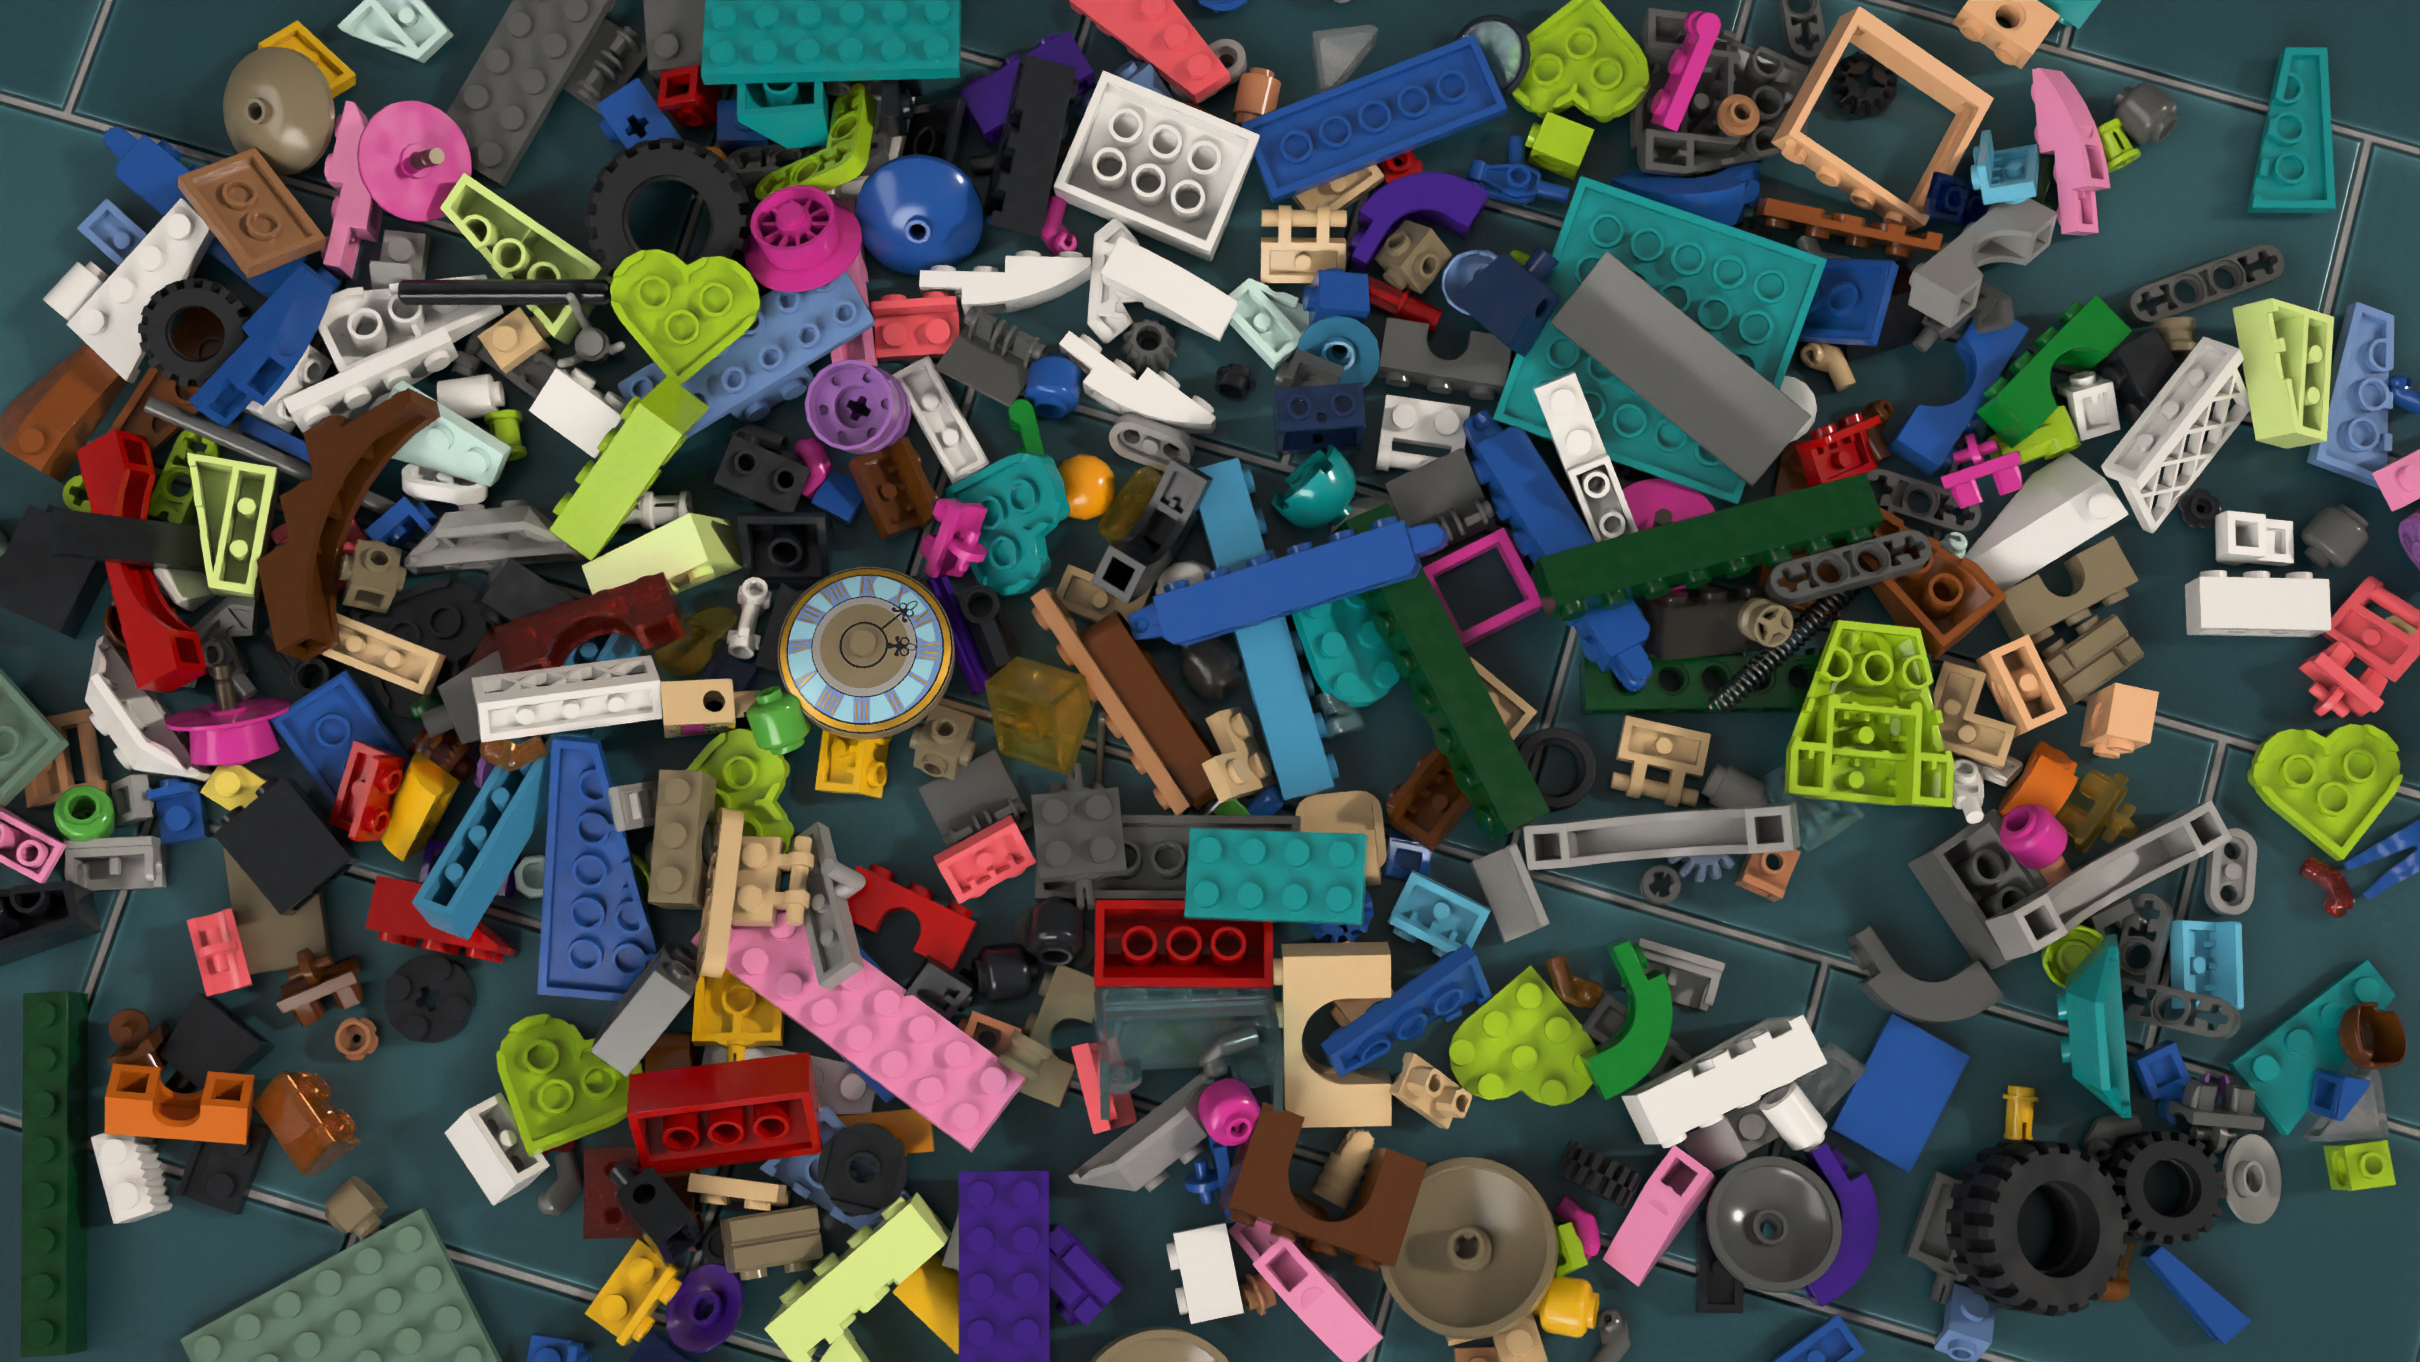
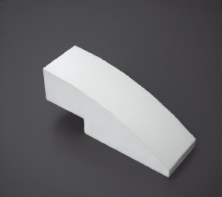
[1100,237,1239,342]

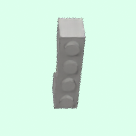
[1908,198,2058,328]

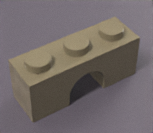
[1994,536,2139,645]
[648,769,717,910]
[1018,965,1107,1108]

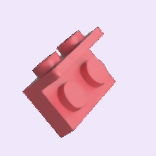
[871,291,961,362]
[933,815,1036,904]
[1071,1038,1137,1134]

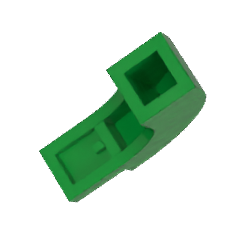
[1579,937,1673,1100]

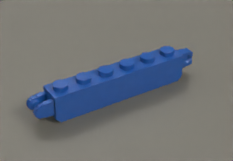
[103,126,345,334]
[1463,410,1653,692]
[1127,516,1449,647]

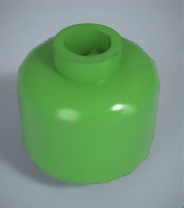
[746,686,811,755]
[53,785,116,842]

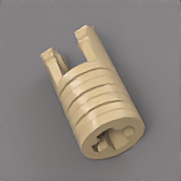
[1311,1127,1375,1210]

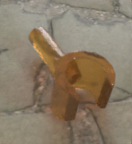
[2099,1241,2136,1302]

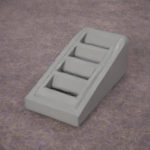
[608,780,658,832]

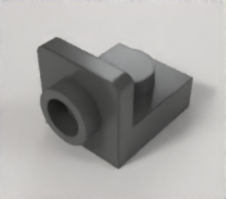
[1273,349,1344,388]

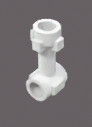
[726,577,772,659]

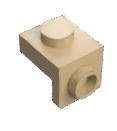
[477,307,553,374]

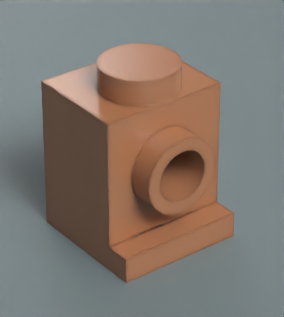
[1734,849,1801,902]
[957,1011,1023,1058]

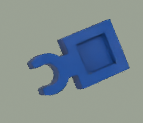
[2129,1040,2191,1125]

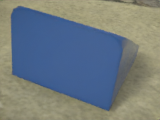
[810,470,864,527]
[1382,826,1432,881]
[2309,1068,2370,1121]

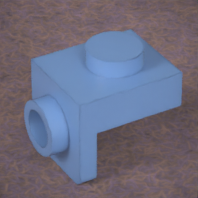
[1934,1283,1996,1362]

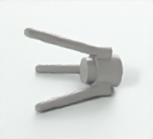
[557,292,625,368]

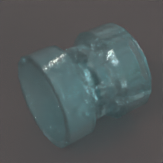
[1314,693,1368,739]

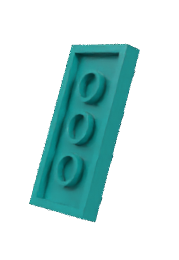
[1184,828,1368,926]

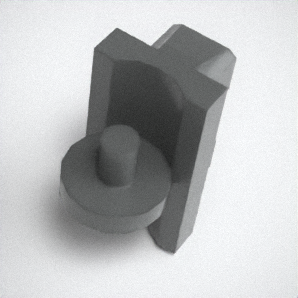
[2168,1079,2265,1154]

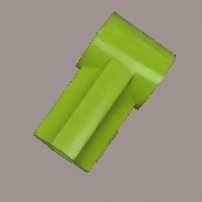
[1987,405,2082,466]

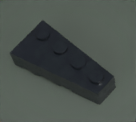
[0,881,102,966]

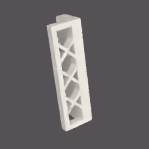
[471,655,662,742]

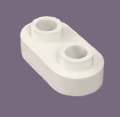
[402,464,488,507]

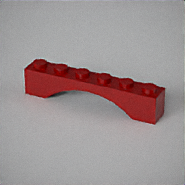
[76,429,208,693]

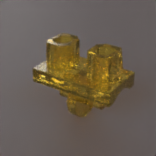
[2057,769,2138,853]

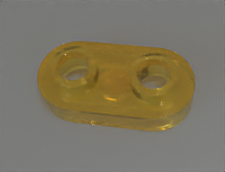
[1098,466,1162,544]

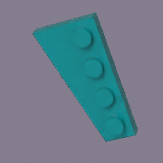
[2246,47,2336,213]
[2226,960,2395,1135]

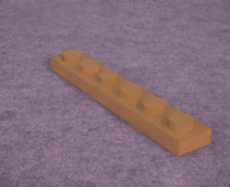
[1030,587,1192,816]

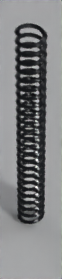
[1708,580,1861,714]

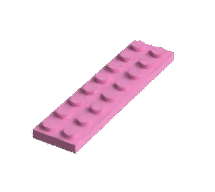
[690,910,1026,1153]

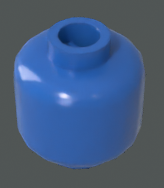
[1024,353,1083,419]

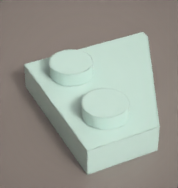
[337,0,454,63]
[1228,278,1309,370]

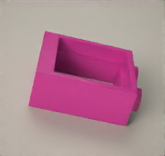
[1423,527,1542,648]

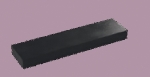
[49,509,206,573]

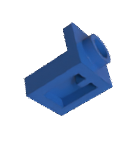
[365,496,439,548]
[146,777,211,846]
[526,1333,592,1362]

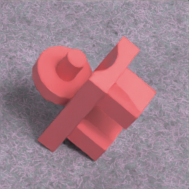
[2298,641,2388,718]
[187,908,253,998]

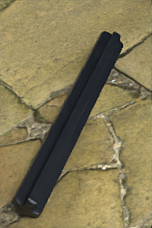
[398,279,611,305]

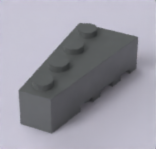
[643,0,705,89]

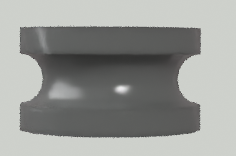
[1639,865,1681,905]

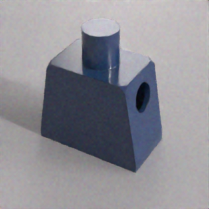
[1454,246,1560,357]

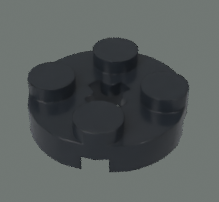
[384,955,477,1043]
[818,1122,909,1215]

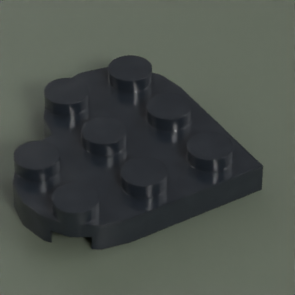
[348,578,491,720]

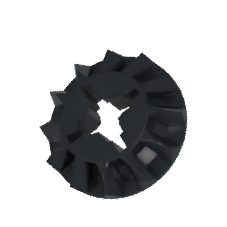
[1830,51,1898,117]

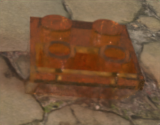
[253,1071,360,1176]

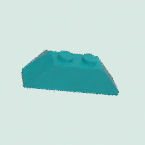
[2057,934,2132,1118]

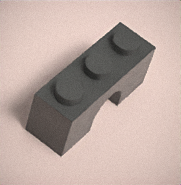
[1376,317,1512,401]

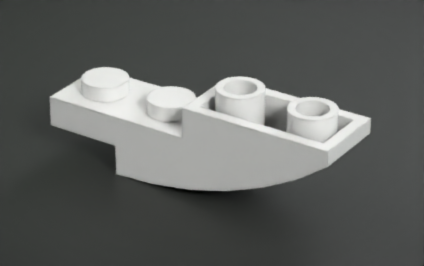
[919,250,1092,316]
[1059,331,1216,434]
[1533,371,1638,542]

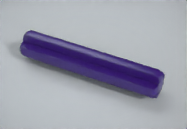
[926,575,993,695]

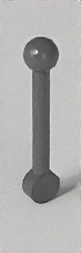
[1089,707,1108,789]

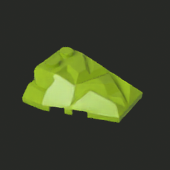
[1784,620,1954,808]

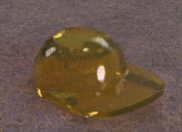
[653,606,738,677]

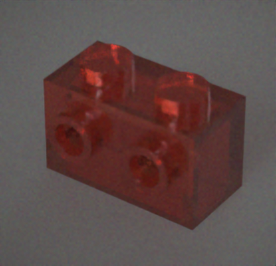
[583,1147,648,1239]

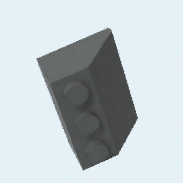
[1907,808,2047,971]

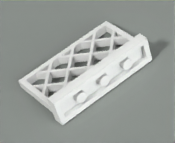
[2101,336,2250,534]

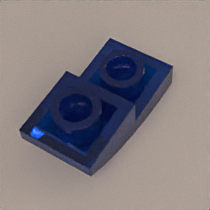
[1922,171,1990,229]

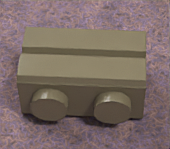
[2040,614,2144,708]
[720,1204,824,1281]

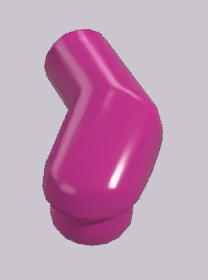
[1040,196,1077,256]
[1553,1194,1601,1261]

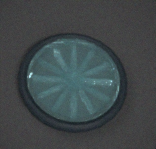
[1453,15,1531,98]

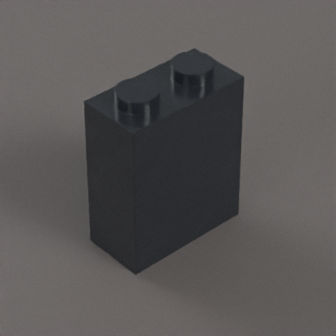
[0,504,108,640]
[213,777,361,916]

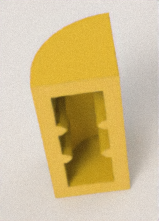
[381,752,460,862]
[892,1253,959,1355]

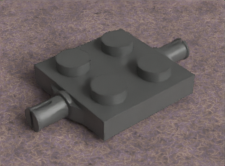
[1031,763,1127,910]
[1903,1171,1969,1305]

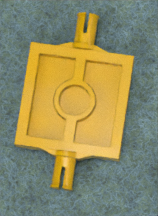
[692,970,785,1062]

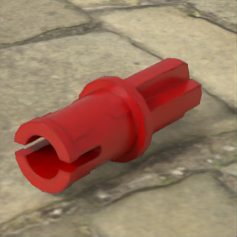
[1368,277,1444,334]

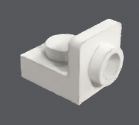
[2056,371,2121,441]

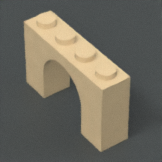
[1273,942,1392,1128]

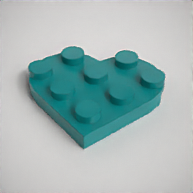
[944,453,1070,596]
[1292,595,1400,708]

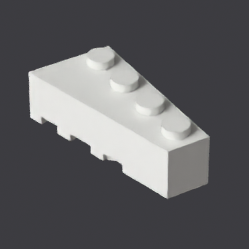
[1621,1014,1827,1148]

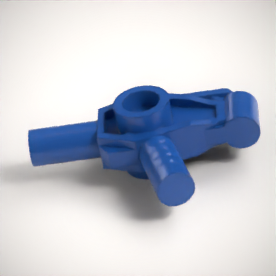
[1466,136,1570,206]

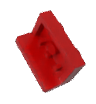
[1795,412,1882,487]
[328,740,406,842]

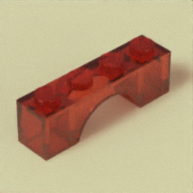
[494,572,686,686]

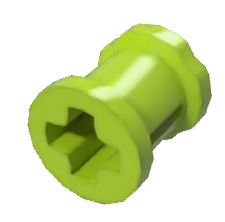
[2097,118,2141,173]
[484,410,527,461]

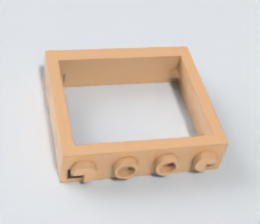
[1771,6,1994,233]

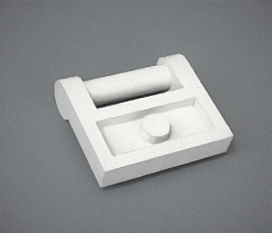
[1375,395,1470,471]

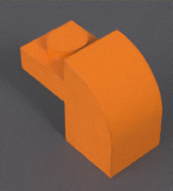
[1997,740,2078,820]

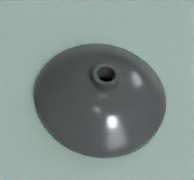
[1706,1156,1842,1293]

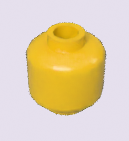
[1533,1276,1599,1338]

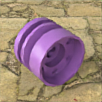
[805,359,912,455]

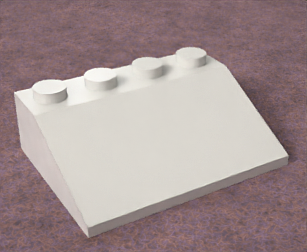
[1053,70,1260,262]

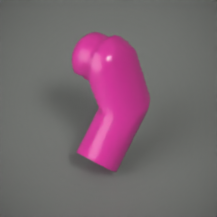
[794,437,832,501]

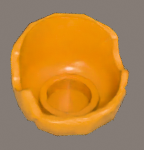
[1058,454,1115,520]

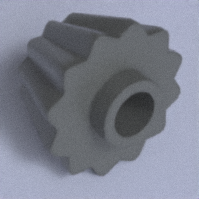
[1120,318,1179,374]

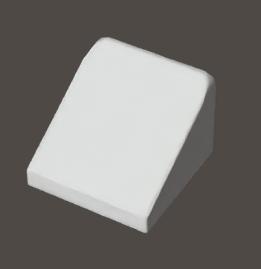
[153,567,215,612]

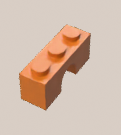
[105,1063,255,1145]

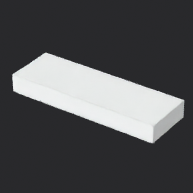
[892,355,990,485]

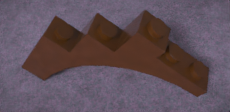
[256,388,441,662]

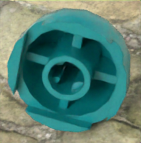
[1271,444,1356,529]

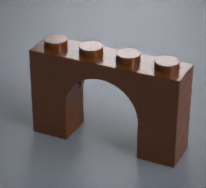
[1218,1102,1428,1272]

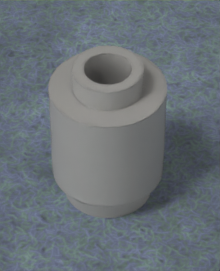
[1701,763,1770,808]

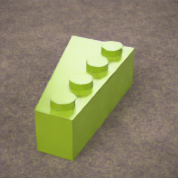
[549,376,710,561]

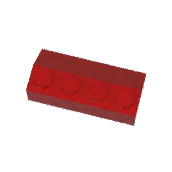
[1094,900,1273,989]
[627,1052,823,1174]

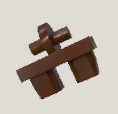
[276,948,363,1027]
[107,1008,172,1073]

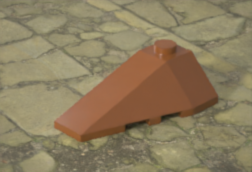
[0,343,146,483]
[1840,507,2007,662]

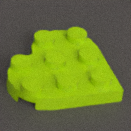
[1506,0,1651,123]
[610,249,761,385]
[2247,724,2403,861]
[686,728,794,854]
[1448,965,1595,1106]
[496,1014,643,1157]

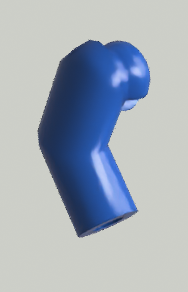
[2389,375,2420,415]

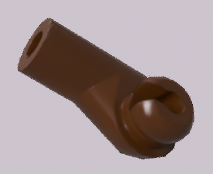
[1862,399,1894,463]

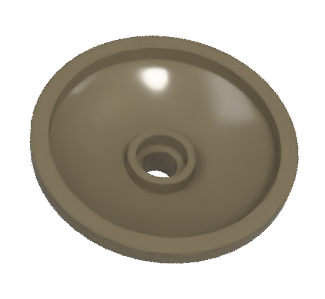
[223,47,335,176]

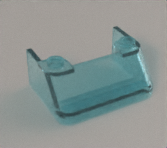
[1094,988,1284,1120]

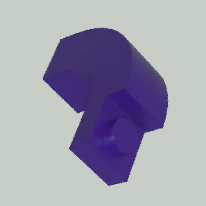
[1348,172,1490,274]
[1803,1143,1879,1307]

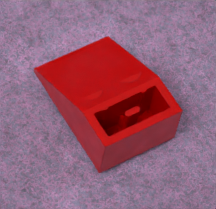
[365,875,519,963]

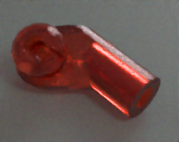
[2299,856,2355,918]

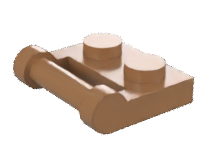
[24,709,111,810]

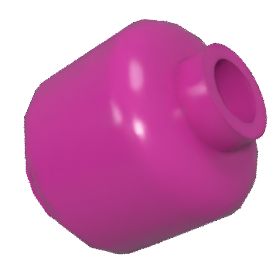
[1999,803,2068,869]
[1197,1078,1261,1146]

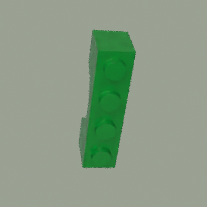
[1976,294,2132,449]

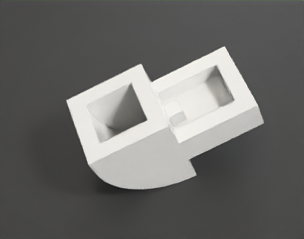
[2215,511,2294,566]

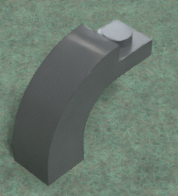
[1846,926,2004,1023]

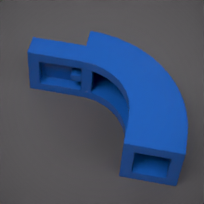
[1611,161,1760,226]

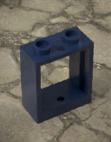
[1273,383,1366,455]

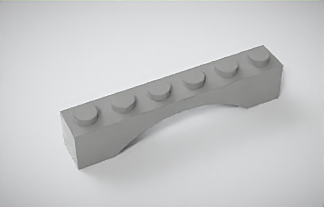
[1985,800,2232,961]
[1523,802,1800,870]

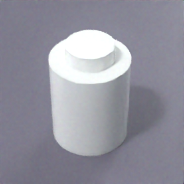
[43,261,110,321]
[437,374,505,420]
[1759,1081,1827,1152]

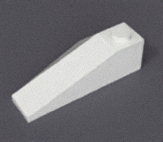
[318,274,504,373]
[1962,452,2129,591]

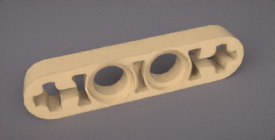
[696,807,744,978]

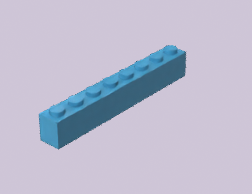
[1198,457,1340,805]
[412,608,643,940]

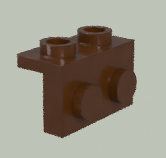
[848,436,939,541]
[1386,746,1472,852]

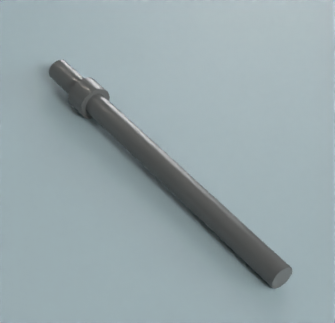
[144,396,396,515]

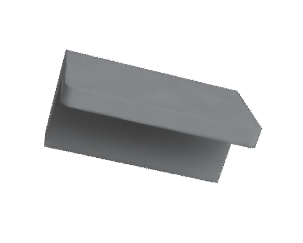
[1470,842,1550,943]

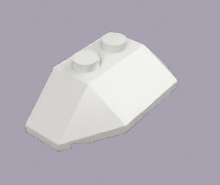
[85,635,213,783]

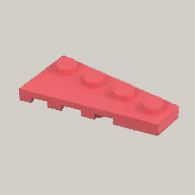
[1069,0,1231,104]

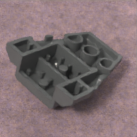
[1630,8,1808,177]

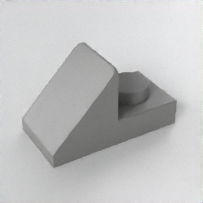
[369,230,431,290]
[1682,1099,1780,1172]

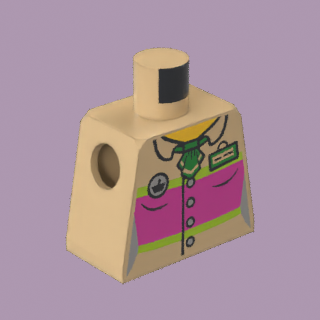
[660,678,759,738]

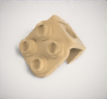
[1295,791,1387,886]

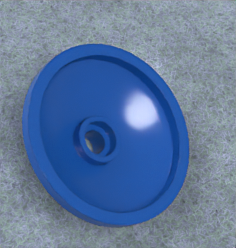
[855,155,984,276]

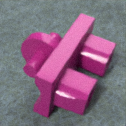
[1940,433,2023,509]
[919,499,988,578]

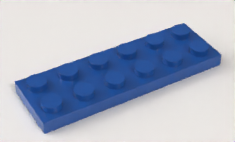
[1241,34,1508,204]

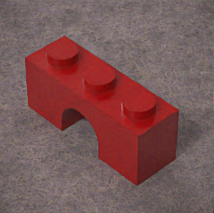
[847,863,979,971]

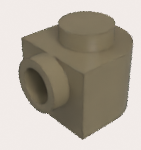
[325,1175,389,1239]

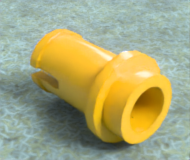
[2002,1085,2039,1140]

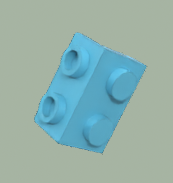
[1971,130,2040,205]
[1387,870,1491,957]
[2170,920,2244,1011]

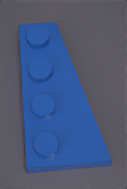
[1320,943,1492,1077]

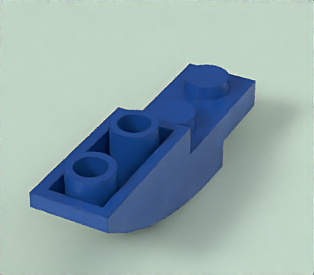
[189,264,332,428]

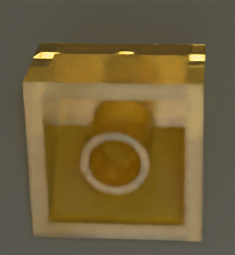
[985,656,1092,775]

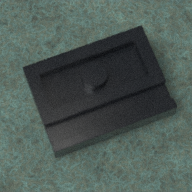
[176,1122,273,1215]

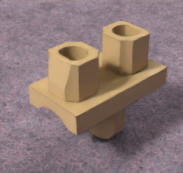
[1389,1052,1472,1129]

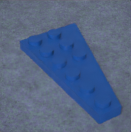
[537,735,659,1001]

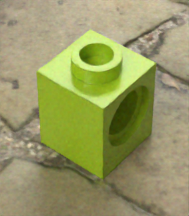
[1525,111,1594,181]
[2323,1140,2396,1191]

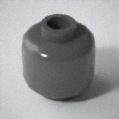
[2112,82,2179,145]
[2301,504,2369,569]

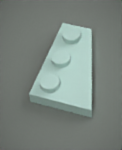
[388,380,512,487]

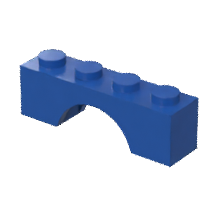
[1888,317,2029,476]

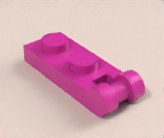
[1650,10,1721,132]

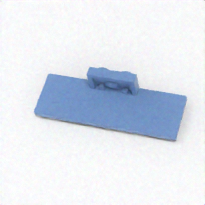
[618,270,876,438]

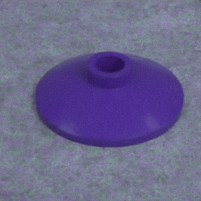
[666,1264,744,1353]

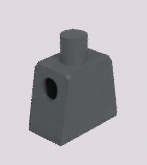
[420,650,511,744]

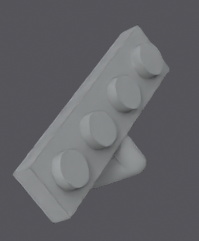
[787,822,866,991]

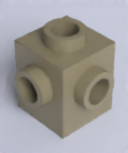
[1375,220,1452,294]
[339,539,406,614]
[909,704,976,780]

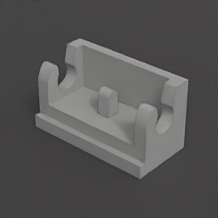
[63,836,167,891]
[1621,938,1725,1012]

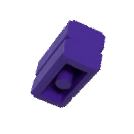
[1050,1222,1124,1326]

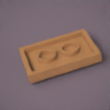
[178,148,326,279]

